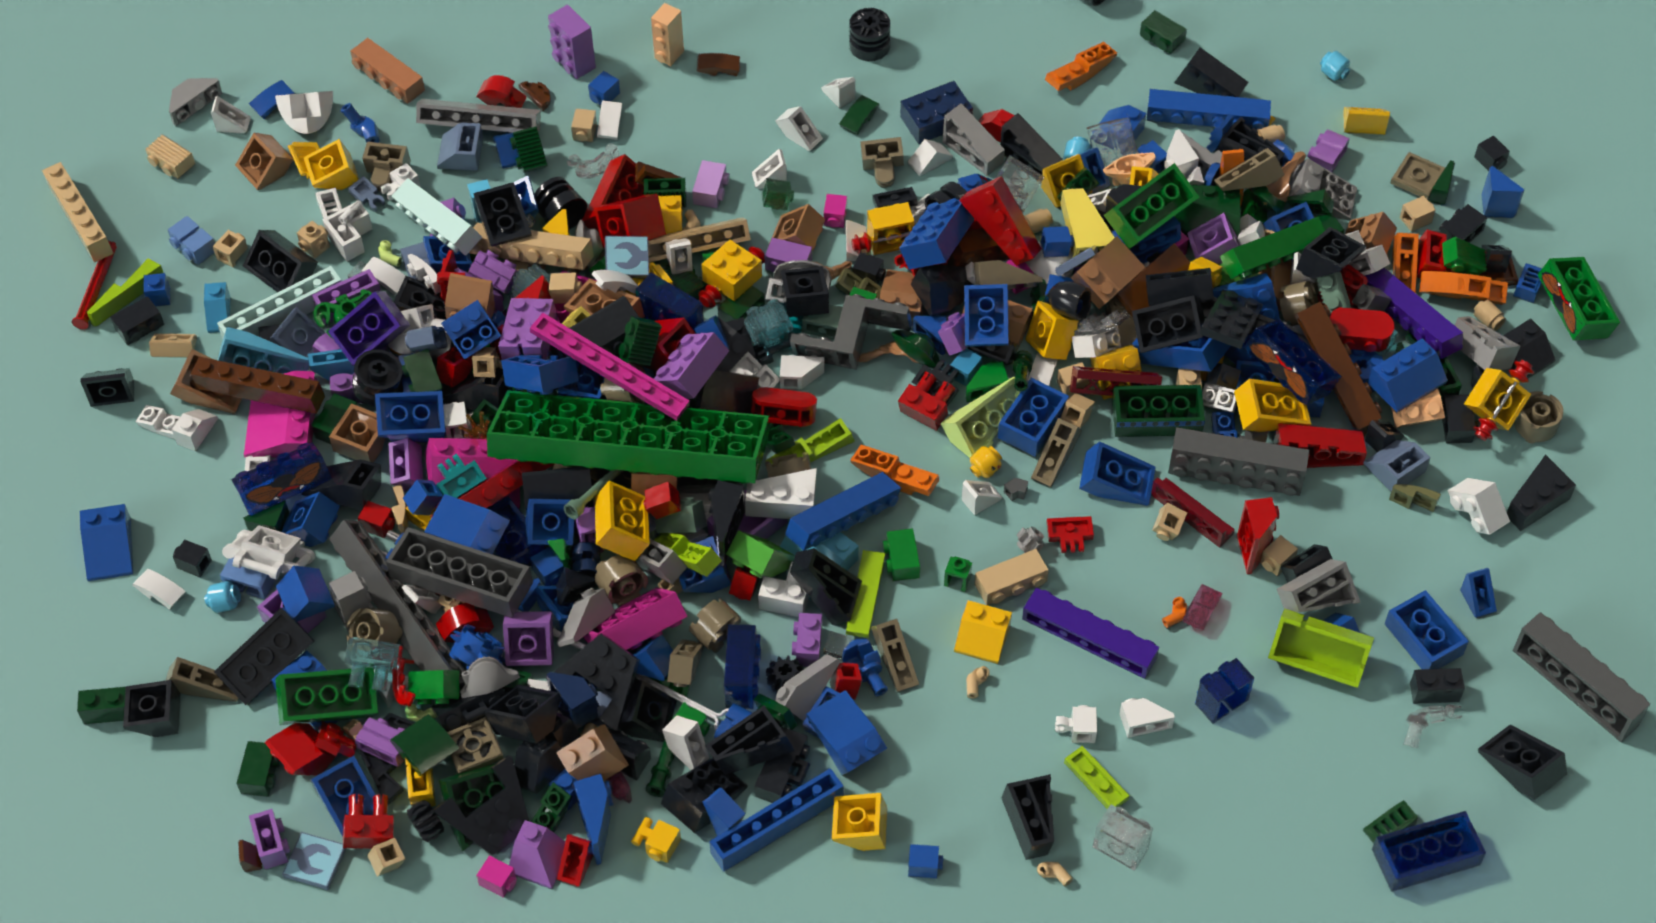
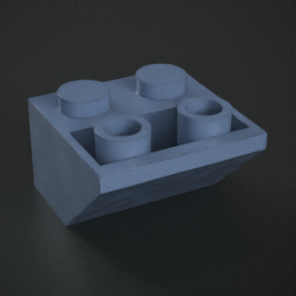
[437,123,483,171]
[1363,440,1431,491]

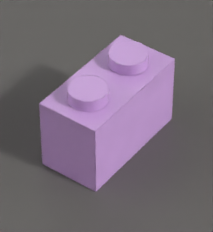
[692,160,730,208]

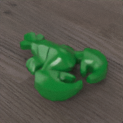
[313,289,372,339]

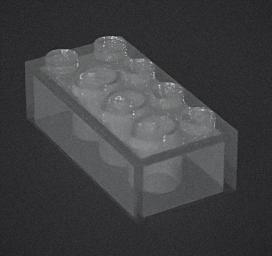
[995,156,1044,213]

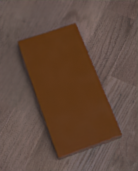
[1115,243,1190,317]

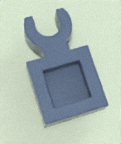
[348,176,385,212]

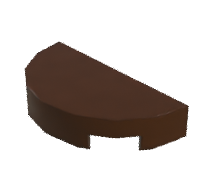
[518,81,551,112]

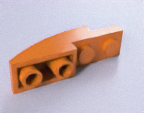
[1045,42,1117,91]
[1419,271,1508,305]
[850,444,940,496]

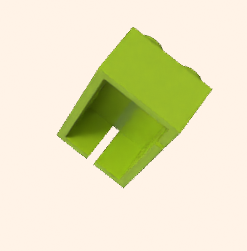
[1268,608,1374,688]

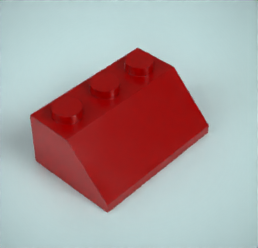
[1237,497,1279,574]

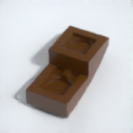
[697,53,740,76]

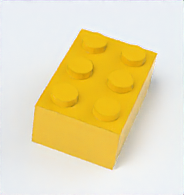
[595,480,650,561]

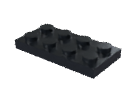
[1199,290,1264,349]
[214,607,315,706]

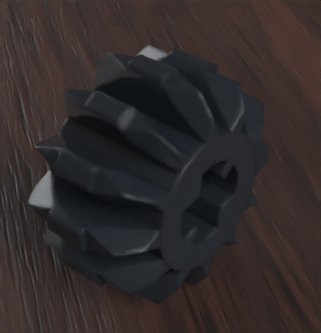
[766,655,804,692]
[407,800,444,842]

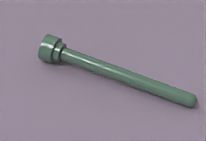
[564,470,623,520]

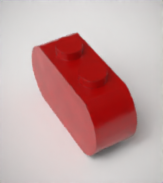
[1329,307,1394,352]
[751,387,817,427]

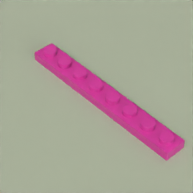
[530,313,690,421]

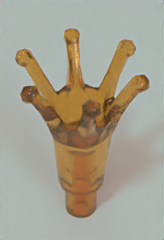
[458,411,490,439]

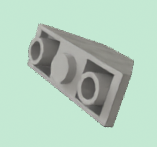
[169,78,223,126]

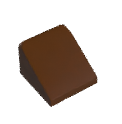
[238,840,262,872]

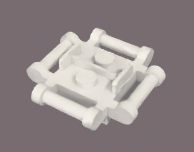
[222,525,315,580]

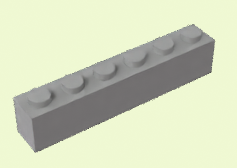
[416,99,541,132]

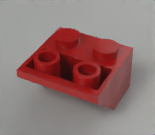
[265,722,337,776]

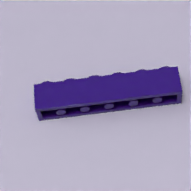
[1365,268,1463,359]
[1022,588,1159,679]

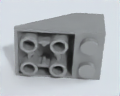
[1288,158,1357,220]

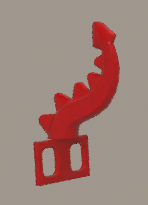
[367,646,416,707]

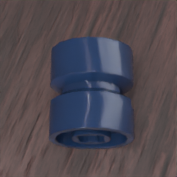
[571,542,601,577]

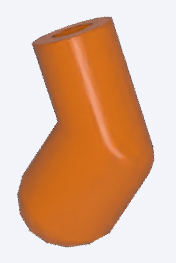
[1162,597,1187,628]

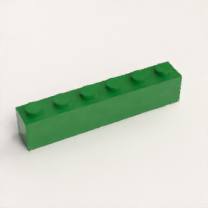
[1220,217,1325,279]

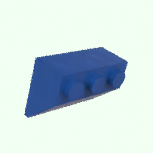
[1368,338,1448,412]

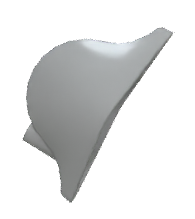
[460,657,520,698]

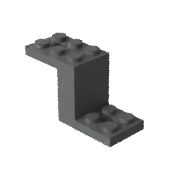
[790,294,912,370]

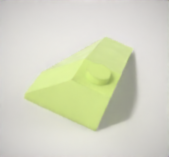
[941,377,1021,458]

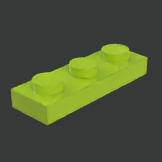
[1064,746,1129,813]

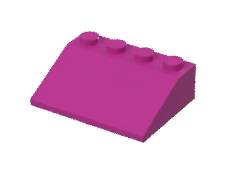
[244,371,317,458]
[425,438,520,509]
[583,587,688,650]

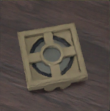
[447,717,504,774]

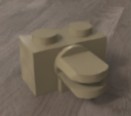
[860,137,904,188]
[362,142,411,192]

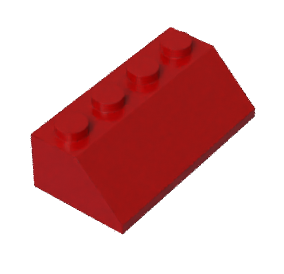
[582,154,644,232]

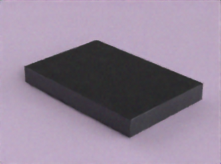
[695,370,760,414]

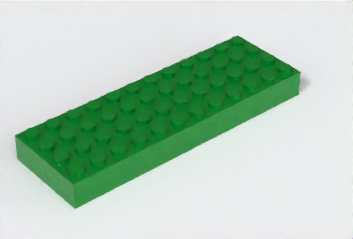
[487,390,769,484]

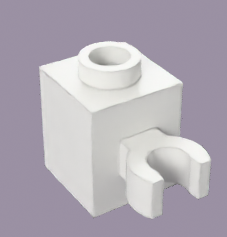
[381,163,421,201]
[1055,705,1097,743]

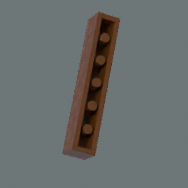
[1294,301,1382,431]
[191,357,325,414]

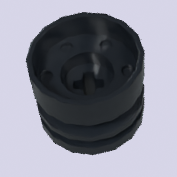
[849,8,891,61]
[534,177,587,230]

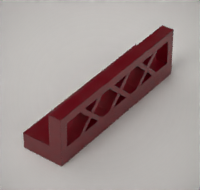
[1070,366,1162,396]
[1151,477,1235,548]

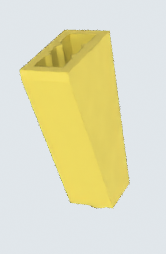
[1060,188,1115,260]

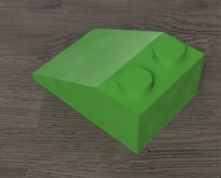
[726,530,795,578]

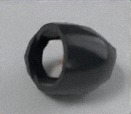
[1047,282,1091,321]

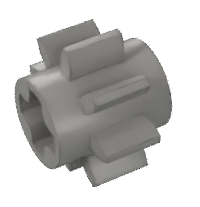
[1017,526,1044,553]

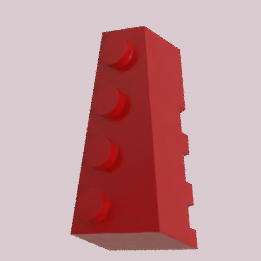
[959,176,1042,266]
[1273,423,1367,468]

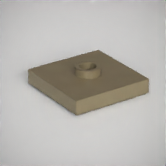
[1390,152,1445,200]

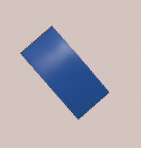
[249,80,295,119]
[1206,113,1233,153]
[1211,412,1237,438]

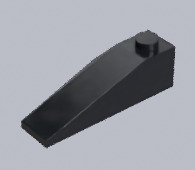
[911,265,974,317]
[394,275,446,320]

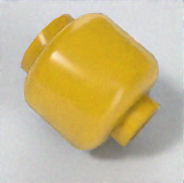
[969,446,1002,478]

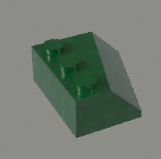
[1175,185,1241,237]
[439,763,504,851]

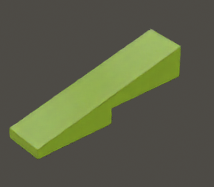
[87,258,164,327]
[765,418,855,464]
[654,533,722,577]
[846,550,885,638]

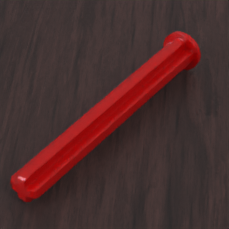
[72,241,117,329]

